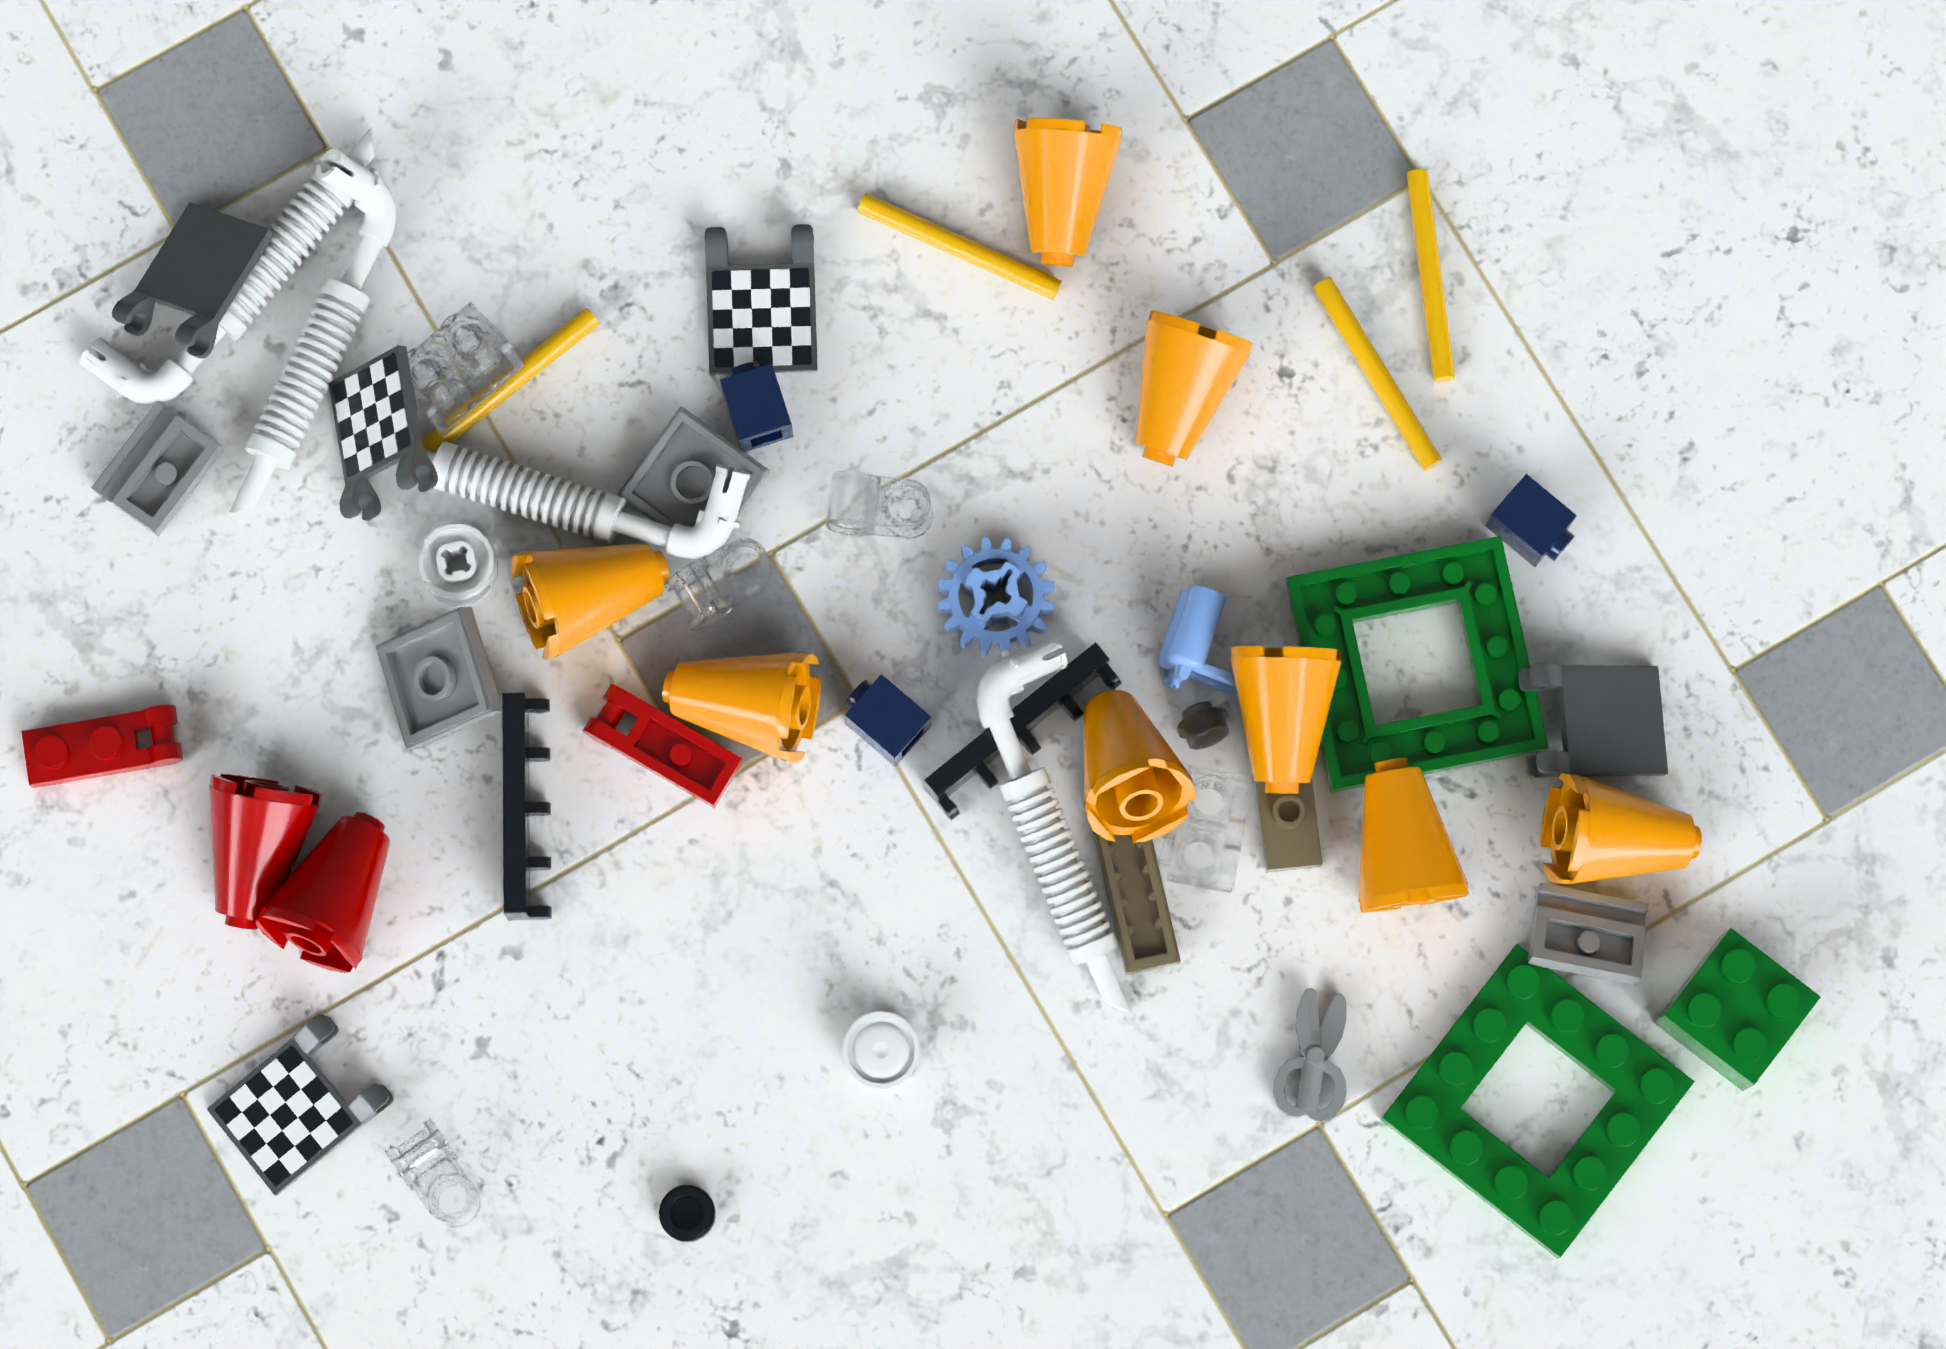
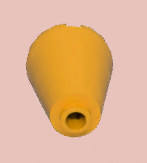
[1014,118,1122,267]
[1135,310,1253,467]
[511,543,670,660]
[1230,646,1341,794]
[662,652,821,763]
[1083,690,1196,843]
[1358,758,1469,913]
[1540,773,1702,885]

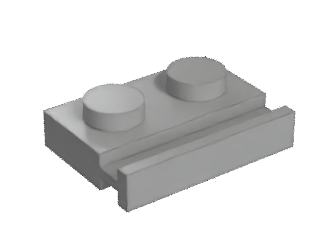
[91,401,224,537]
[1527,883,1649,985]

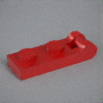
[582,684,743,809]
[21,705,183,788]

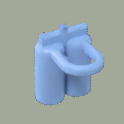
[1158,585,1237,694]

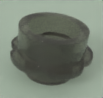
[1177,701,1229,750]

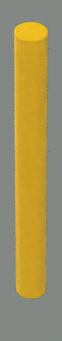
[1406,169,1455,382]
[857,193,1062,300]
[1313,277,1443,471]
[422,308,600,452]

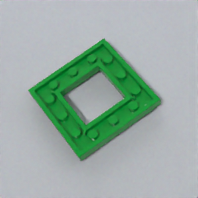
[1285,536,1549,793]
[1380,944,1695,1259]

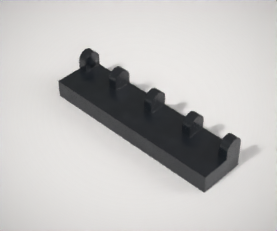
[924,642,1122,821]
[502,693,552,921]

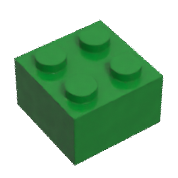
[1654,928,1821,1091]

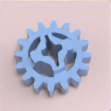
[937,537,1055,657]

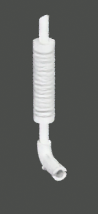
[80,127,376,405]
[229,148,396,513]
[424,441,751,559]
[976,635,1131,1013]

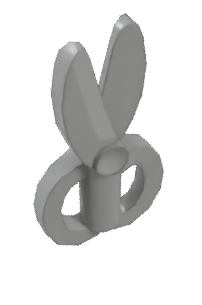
[1273,988,1347,1123]

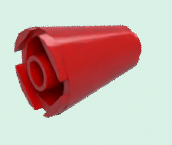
[209,774,322,930]
[256,812,390,973]

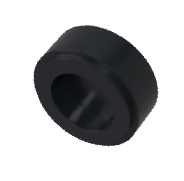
[659,1185,716,1243]

